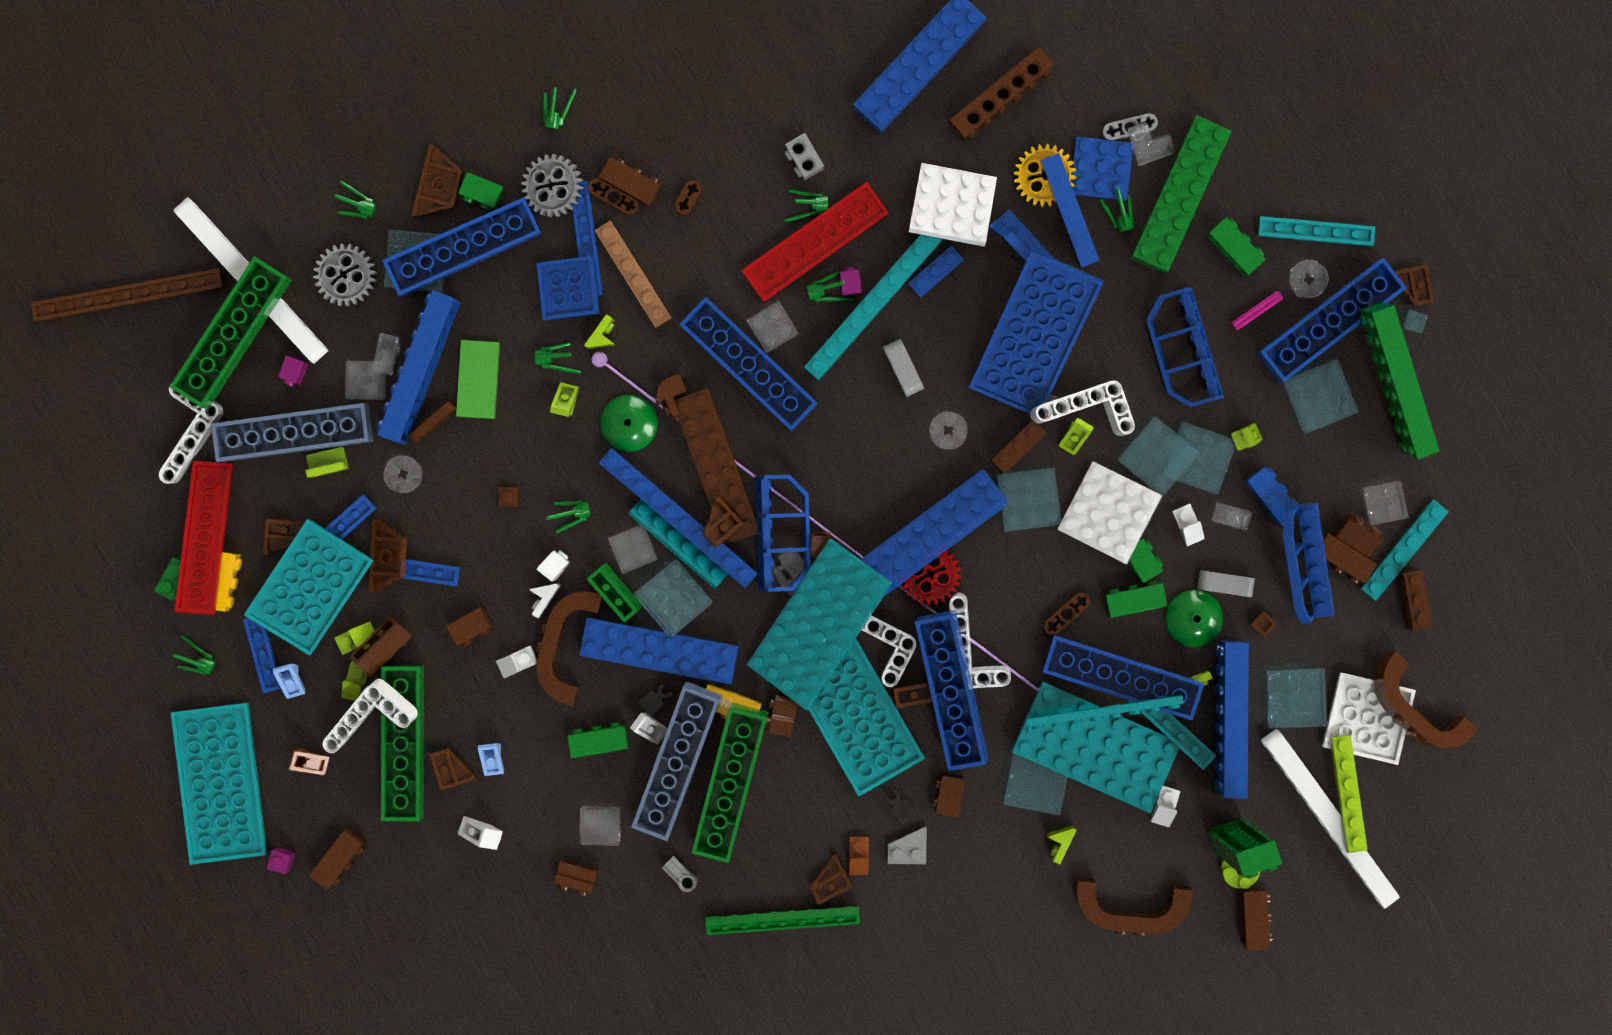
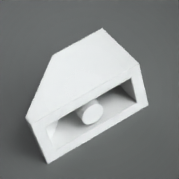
[537,550,570,581]
[458,816,503,850]

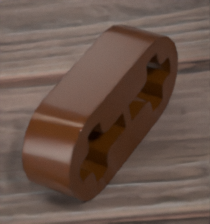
[675,180,702,215]

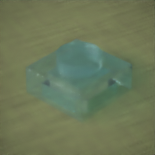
[1402,310,1428,334]

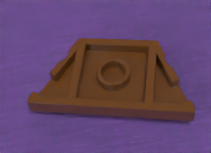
[411,144,463,217]
[368,519,407,593]

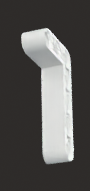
[1030,381,1135,436]
[159,387,223,484]
[949,592,1011,688]
[862,615,916,687]
[323,679,418,753]

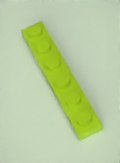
[1330,735,1368,853]

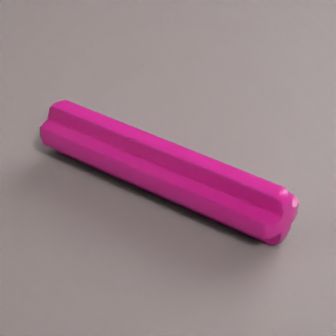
[1232,291,1283,330]

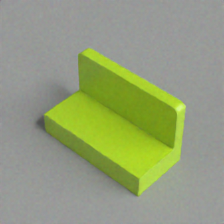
[306,447,349,478]

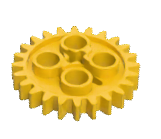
[1014,144,1077,207]

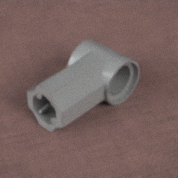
[662,856,698,892]

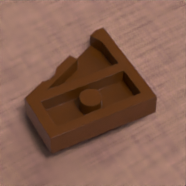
[1394,264,1435,306]
[702,496,744,549]
[263,517,305,555]
[429,748,476,791]
[810,854,853,905]

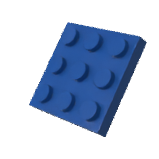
[1071,136,1134,201]
[536,256,600,321]

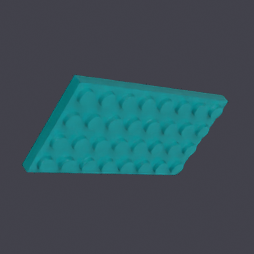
[747,539,892,710]
[808,639,925,797]
[1011,681,1179,813]
[171,702,267,865]

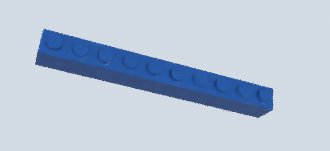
[599,448,758,588]

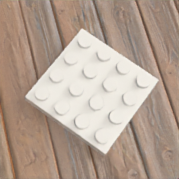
[909,163,997,247]
[1058,462,1162,565]
[1321,672,1416,765]

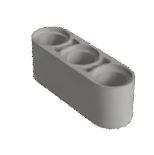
[883,339,924,397]
[1197,570,1255,597]

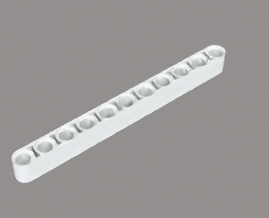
[173,197,328,364]
[1261,728,1400,909]

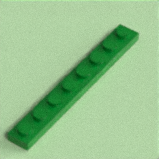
[705,906,860,935]

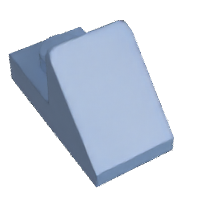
[273,664,305,699]
[478,743,504,776]

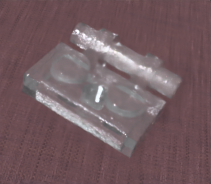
[771,547,804,596]

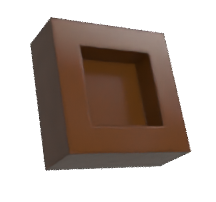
[499,487,519,507]
[1249,610,1277,638]

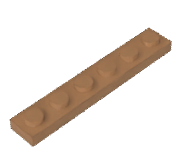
[594,220,672,328]

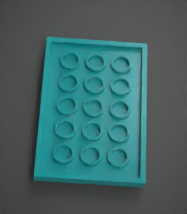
[244,518,374,656]

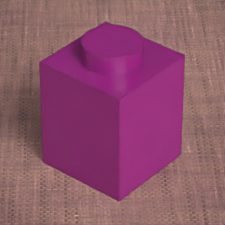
[840,267,862,297]
[278,356,308,387]
[267,847,296,874]

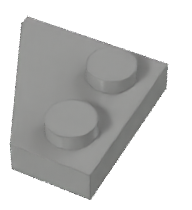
[888,826,927,864]

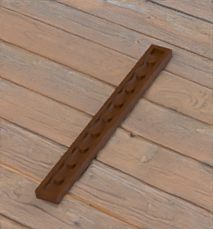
[31,268,224,322]

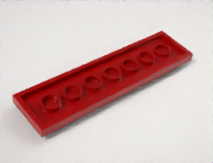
[741,182,889,302]
[175,461,233,615]

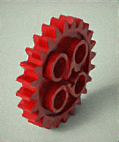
[902,550,962,607]

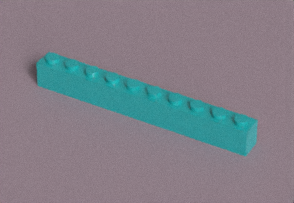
[804,235,943,381]

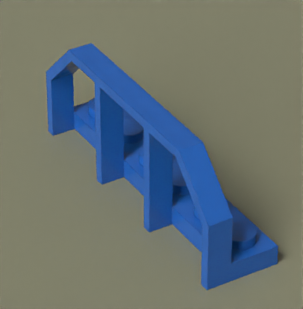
[988,209,1054,262]
[1146,287,1224,407]
[755,475,811,592]
[1283,502,1335,624]

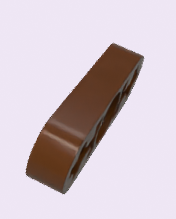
[588,178,639,216]
[408,401,457,445]
[1043,592,1090,635]

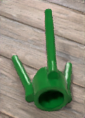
[542,87,577,129]
[334,181,376,219]
[1099,187,1134,233]
[784,189,828,222]
[807,272,855,303]
[535,342,581,374]
[546,500,591,533]
[172,635,216,675]

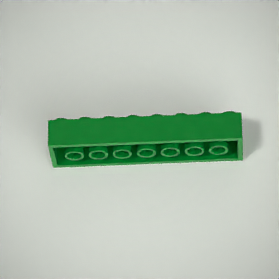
[1130,115,1232,274]
[170,256,292,409]
[1359,302,1439,459]
[381,665,424,821]
[692,703,769,863]
[1206,818,1283,878]

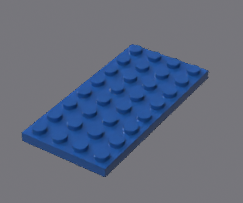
[969,249,1104,417]

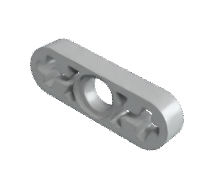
[1102,113,1158,141]

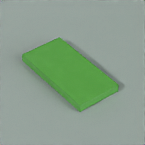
[456,340,500,419]

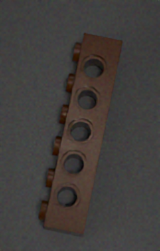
[949,46,1054,141]

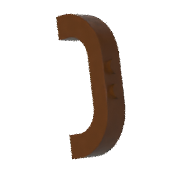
[536,591,603,706]
[1374,651,1478,749]
[1075,878,1193,936]

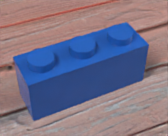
[1244,467,1298,527]

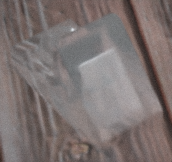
[372,333,400,375]
[1211,502,1252,531]

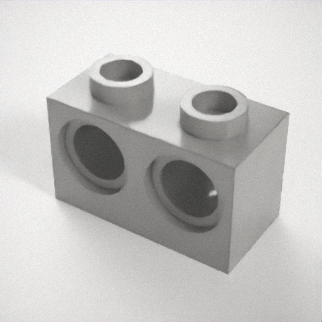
[784,133,824,181]

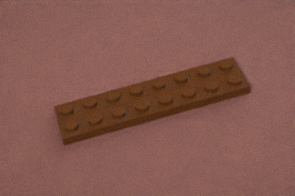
[674,388,757,545]

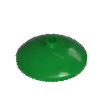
[600,395,658,452]
[1165,590,1223,647]

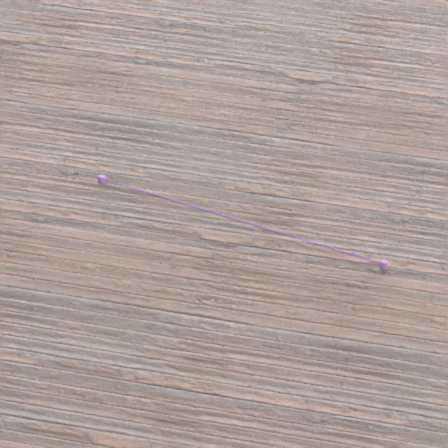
[592,352,1038,691]

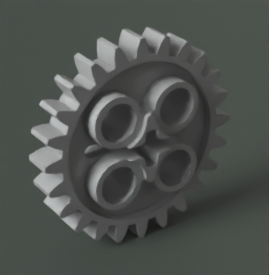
[521,154,584,217]
[313,244,377,306]

